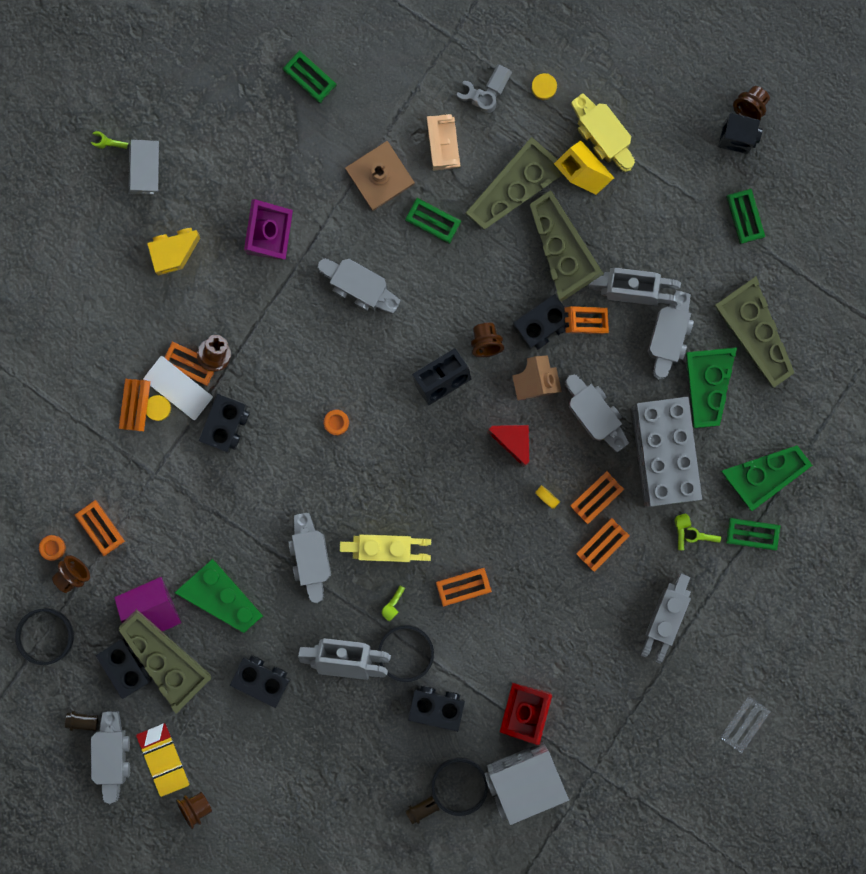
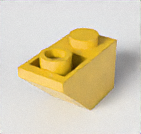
[554,141,614,195]
[147,228,200,276]

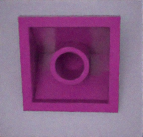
[244,199,293,260]
[114,577,182,632]

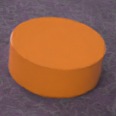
[324,410,349,435]
[39,535,66,561]

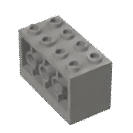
[631,397,702,507]
[484,742,569,825]

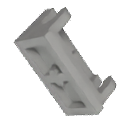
[128,140,159,194]

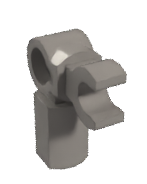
[456,64,512,113]

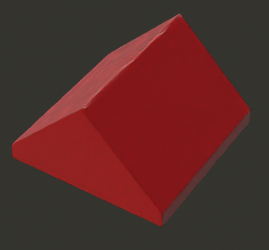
[487,425,529,467]
[500,683,552,745]

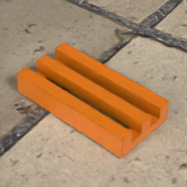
[564,306,609,334]
[164,341,214,386]
[119,379,151,432]
[570,471,624,524]
[75,500,126,556]
[576,518,630,572]
[436,568,492,607]

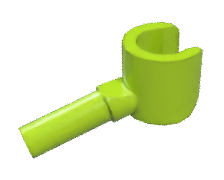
[91,131,128,149]
[675,513,691,550]
[686,527,721,543]
[381,586,405,621]

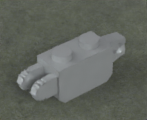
[317,258,401,314]
[589,268,681,306]
[647,290,694,380]
[565,374,629,452]
[288,513,331,603]
[641,573,691,664]
[298,638,391,680]
[91,711,130,805]

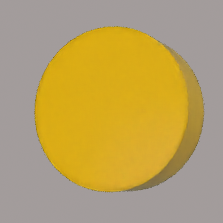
[531,73,557,100]
[146,395,171,421]
[536,485,560,509]

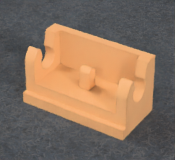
[427,114,460,171]

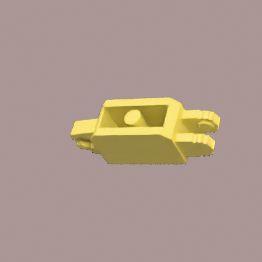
[571,94,635,172]
[340,535,431,562]

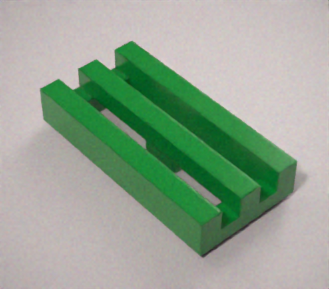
[283,50,337,104]
[726,188,765,245]
[405,198,461,244]
[726,518,781,550]

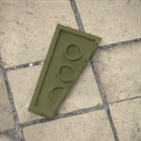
[465,137,563,230]
[530,190,604,302]
[714,276,794,388]
[119,609,211,714]

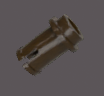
[65,711,98,732]
[405,796,439,825]

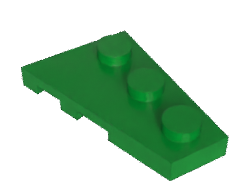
[686,347,737,428]
[720,445,813,511]
[174,559,263,633]

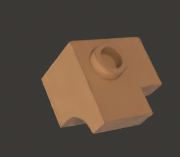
[512,355,562,400]

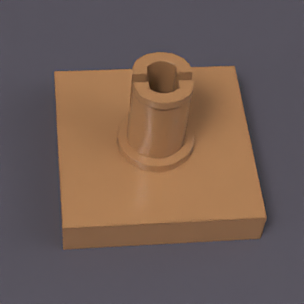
[345,141,415,211]

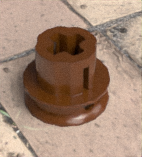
[733,86,770,120]
[471,323,504,357]
[197,335,231,372]
[52,555,90,593]
[176,792,212,829]

